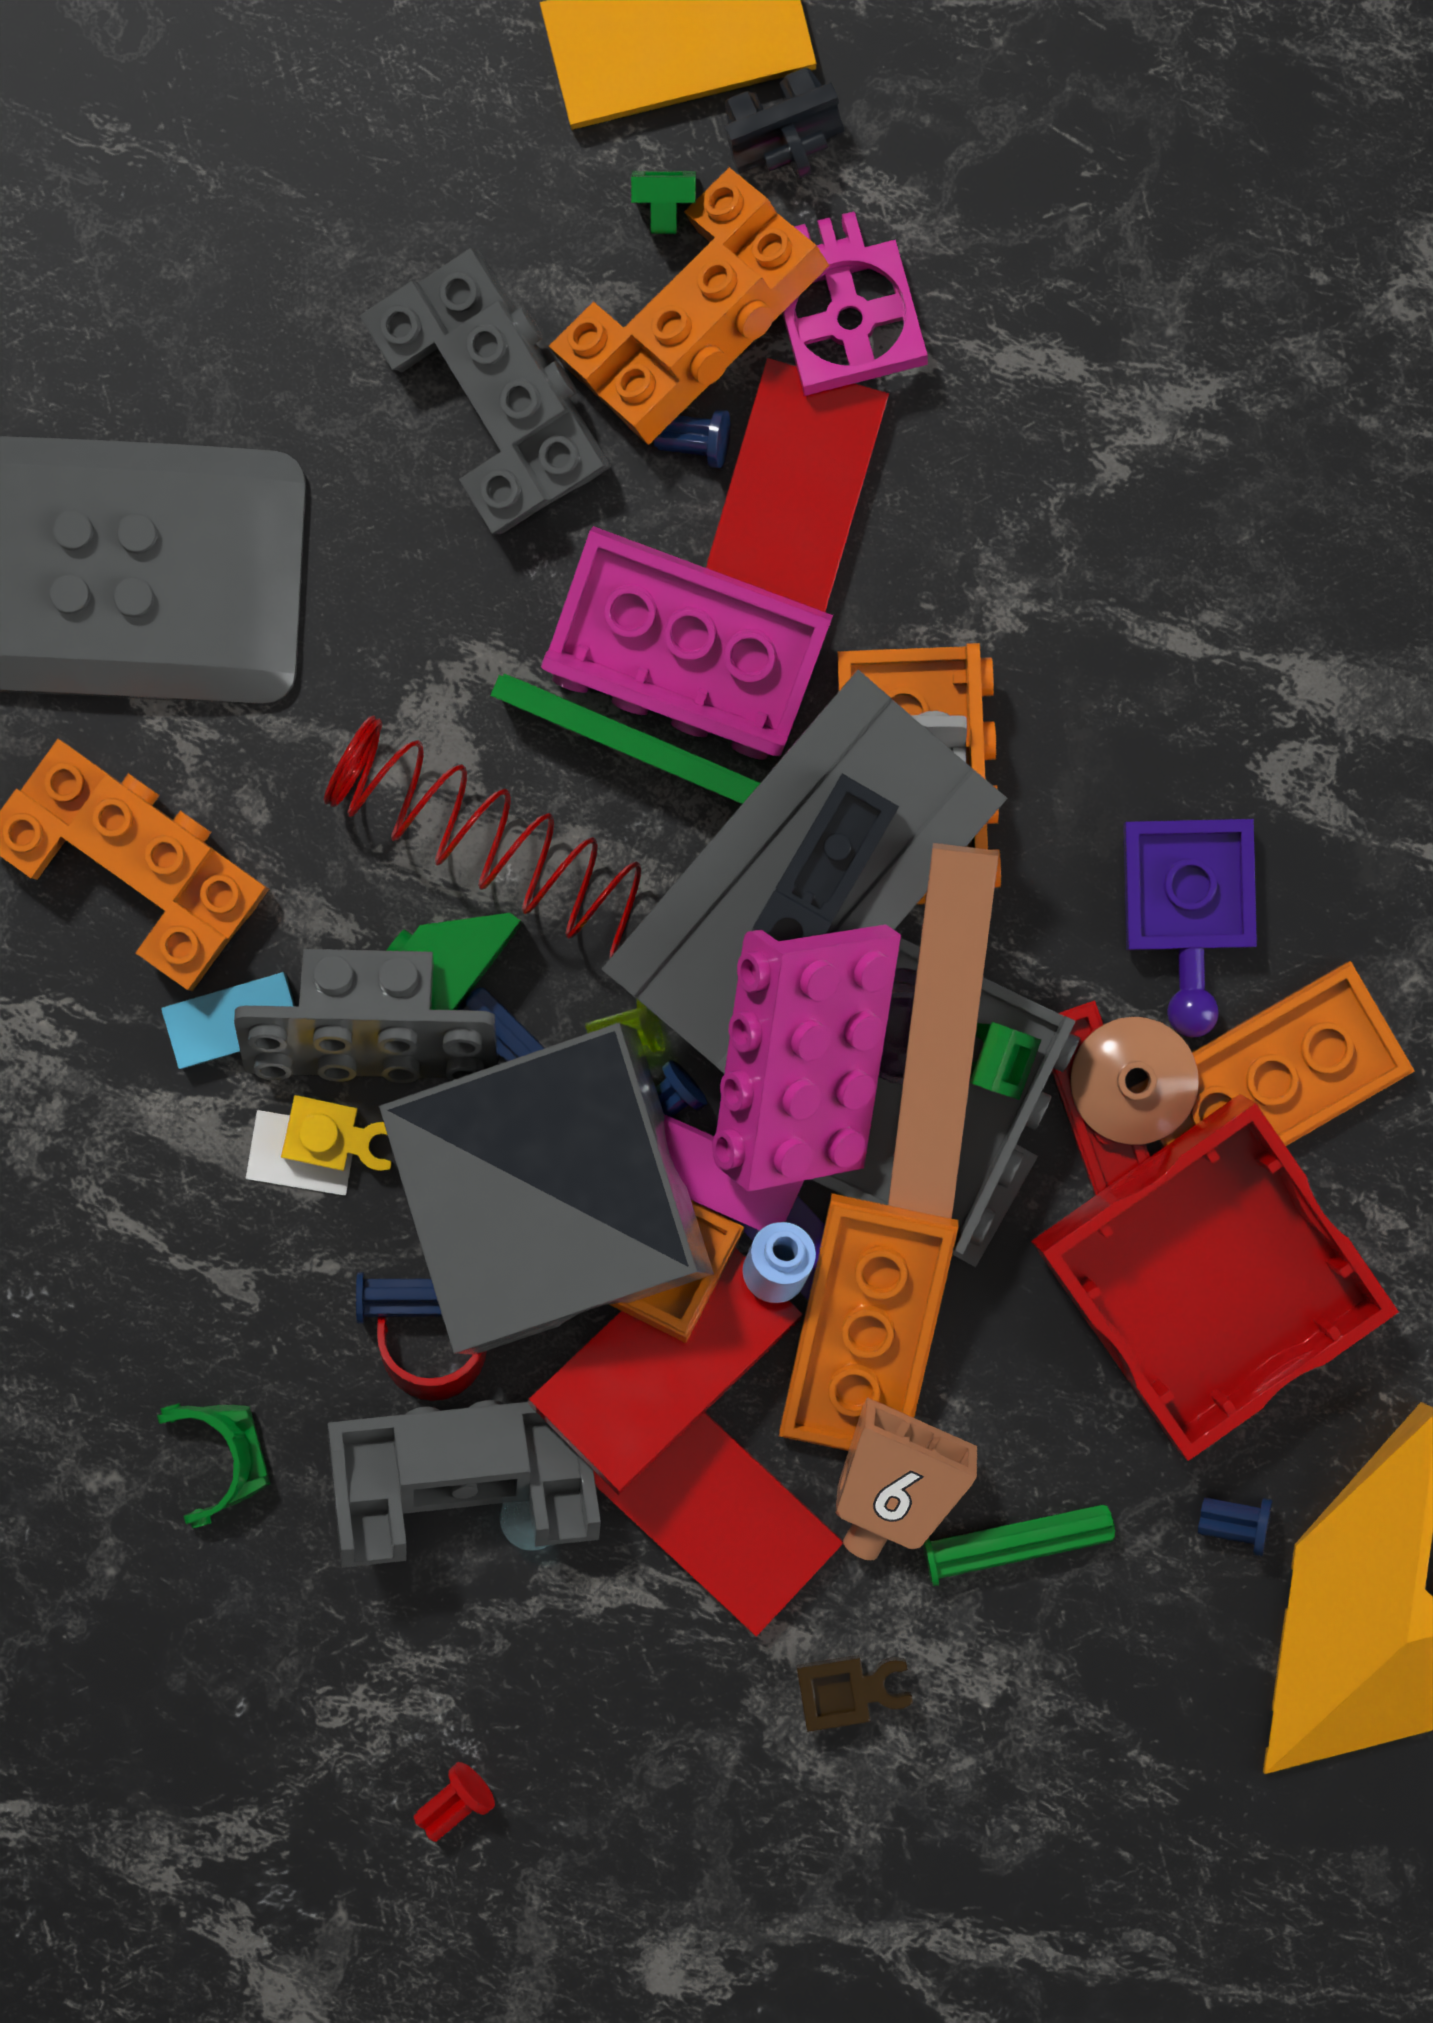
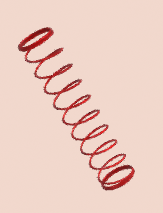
[324,715,641,959]

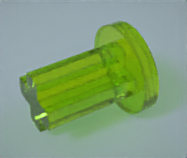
[585,999,664,1053]

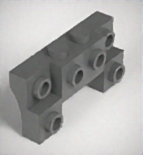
[360,247,611,534]
[328,1400,601,1568]

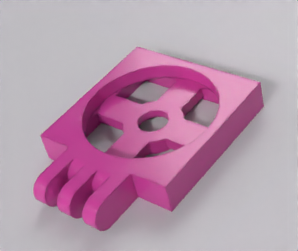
[782,211,928,396]

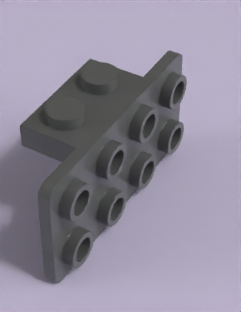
[234,949,499,1083]

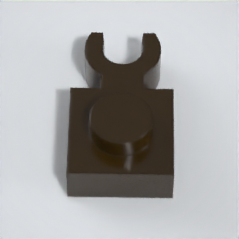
[796,1655,913,1732]

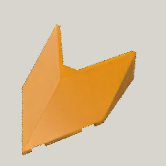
[1263,1402,1433,1774]

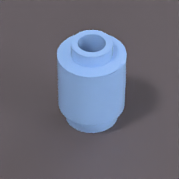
[743,1222,816,1303]

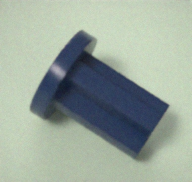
[654,410,731,468]
[655,1060,707,1118]
[1198,1497,1273,1557]

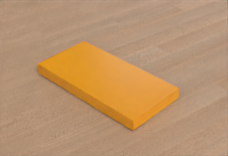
[540,0,817,130]

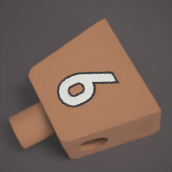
[835,1397,977,1560]

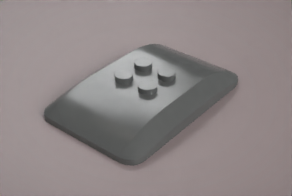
[0,436,306,705]

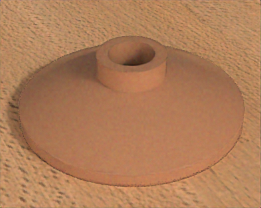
[1070,1017,1199,1145]

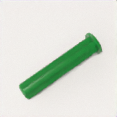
[923,1505,1115,1587]

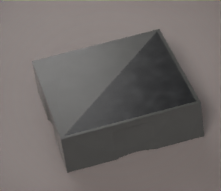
[379,1023,714,1355]

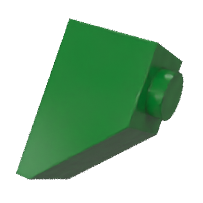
[386,913,523,1010]

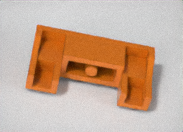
[549,167,829,445]
[0,739,269,991]

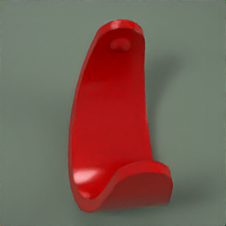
[377,1317,487,1401]

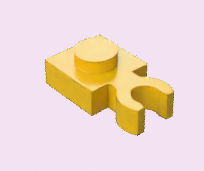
[281,1095,392,1171]

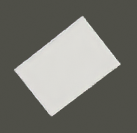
[246,1110,356,1196]

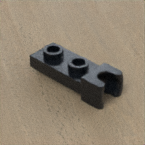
[751,773,900,938]

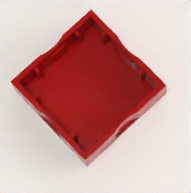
[1031,1094,1399,1461]

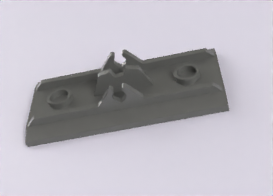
[601,670,1008,1073]

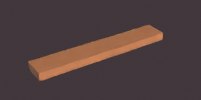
[888,843,999,1219]

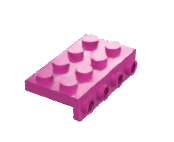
[541,526,833,760]
[712,924,901,1192]

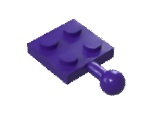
[1123,819,1257,1038]

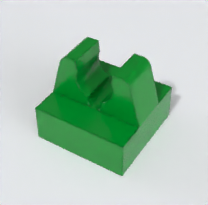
[631,171,696,234]
[969,1022,1041,1100]

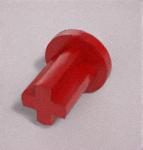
[413,1762,495,1842]

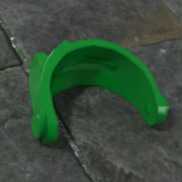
[157,1403,270,1528]

